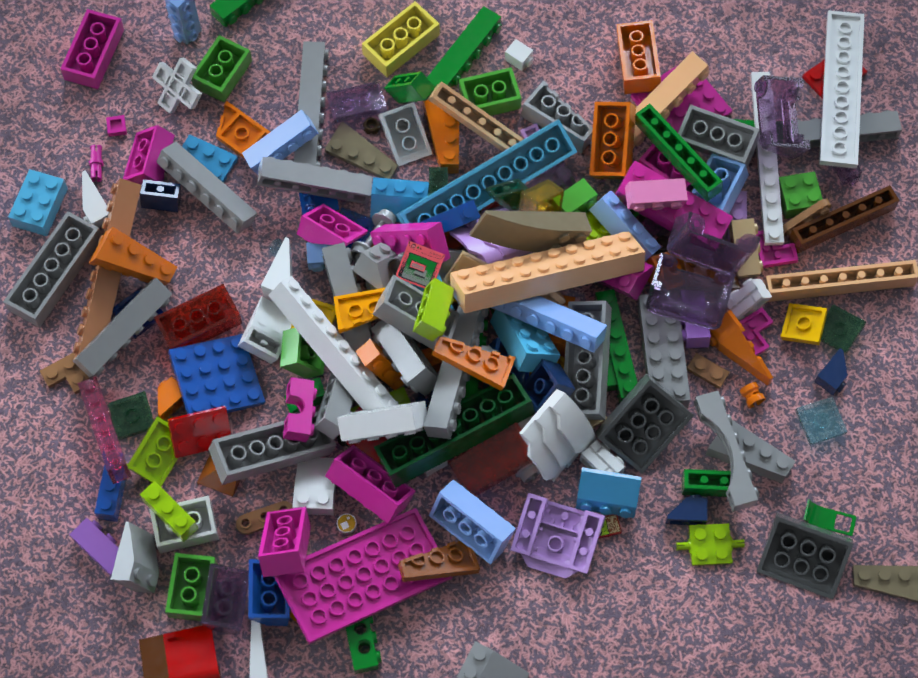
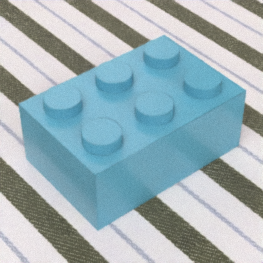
[8,169,68,236]

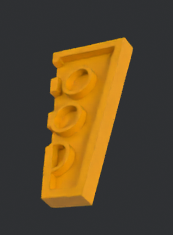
[334,283,411,334]

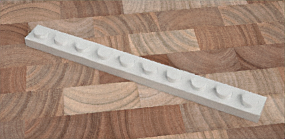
[750,72,784,246]

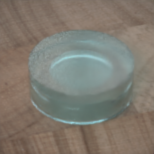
[269,239,284,257]

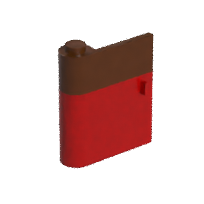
[139,623,221,678]

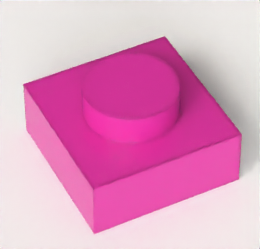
[106,115,127,137]

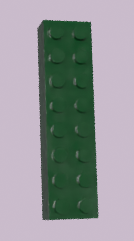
[374,373,535,488]

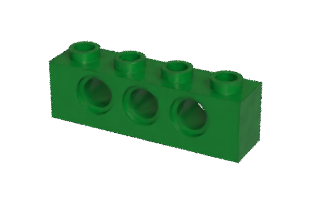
[346,616,382,674]

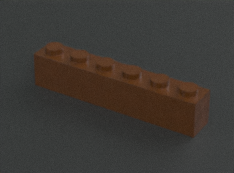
[788,185,900,254]

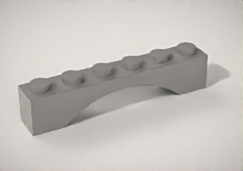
[693,391,759,512]

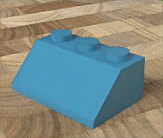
[370,177,429,223]
[575,468,642,518]

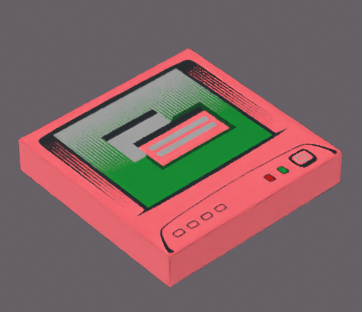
[396,241,445,289]

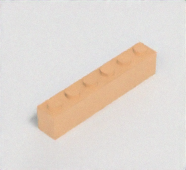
[633,51,710,148]
[427,82,523,152]

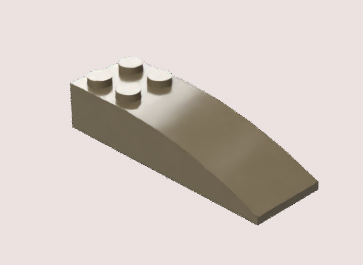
[469,210,592,252]

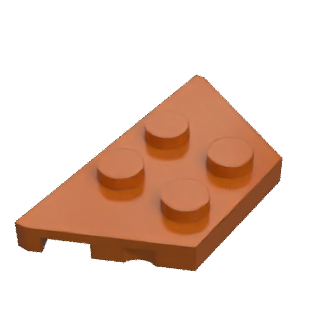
[216,101,270,159]

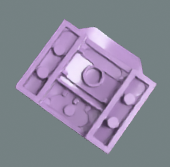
[449,206,531,264]
[510,493,605,579]

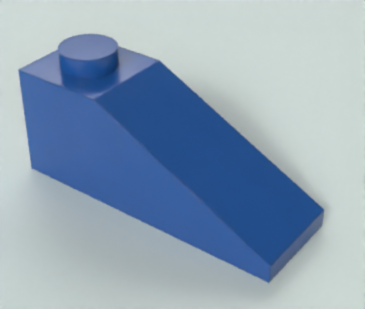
[419,200,481,233]

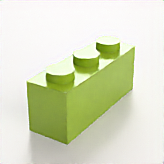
[413,278,454,342]
[140,481,199,542]

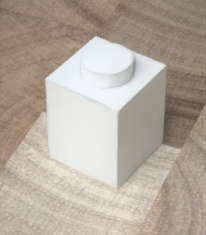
[505,39,534,71]

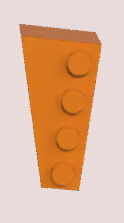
[423,100,459,174]
[88,227,177,286]

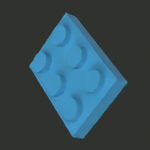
[182,134,238,183]

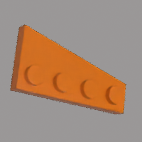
[431,336,516,391]

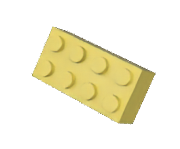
[362,1,440,77]

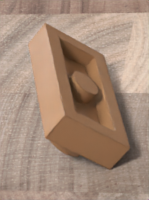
[687,353,730,389]

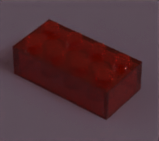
[154,284,242,349]
[449,423,532,496]

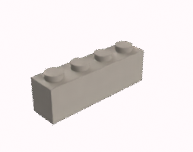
[314,372,355,440]

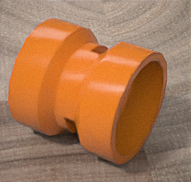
[739,382,766,408]

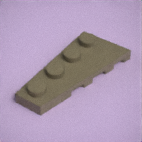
[324,121,398,179]
[852,565,918,603]

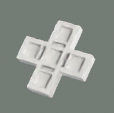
[152,57,202,114]

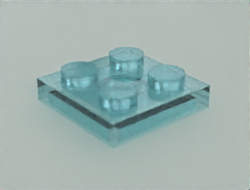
[795,397,847,445]

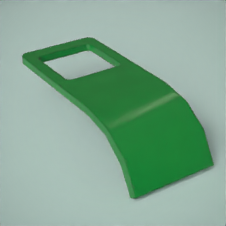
[803,499,856,536]

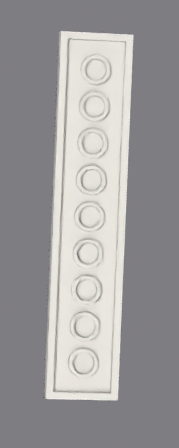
[819,11,864,169]

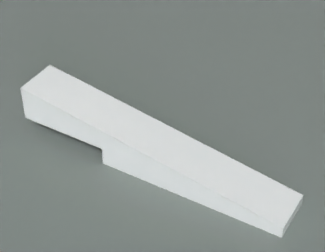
[250,620,268,678]

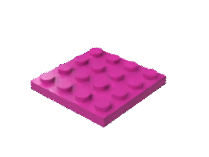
[631,65,733,133]

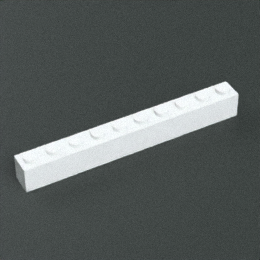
[268,276,399,439]

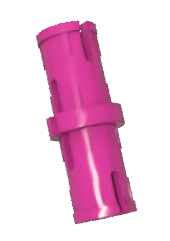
[89,144,104,182]

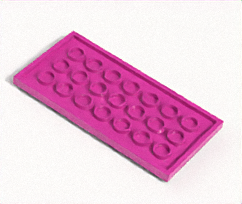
[275,508,453,644]

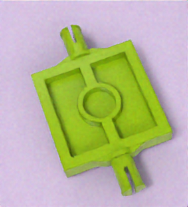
[676,523,745,566]

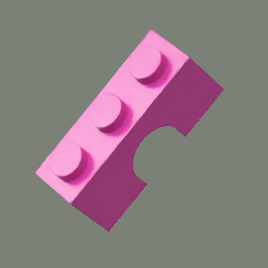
[283,377,317,442]

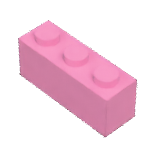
[625,178,688,211]

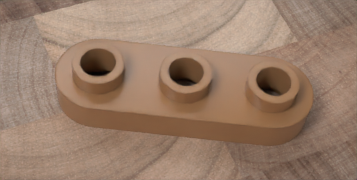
[783,198,832,236]
[236,501,293,535]

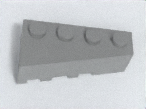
[521,80,593,154]
[705,420,796,483]

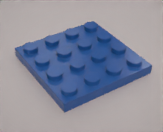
[168,334,266,414]

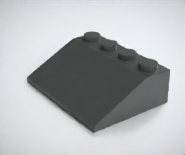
[595,373,694,474]
[756,512,854,600]

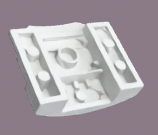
[520,389,596,482]

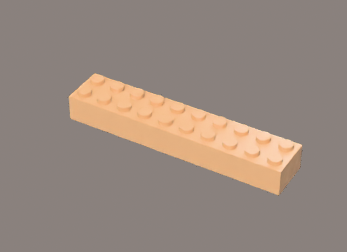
[450,231,645,313]

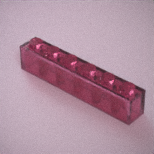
[78,377,132,484]

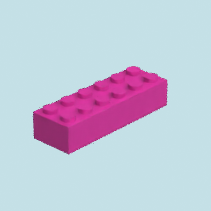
[615,161,733,254]

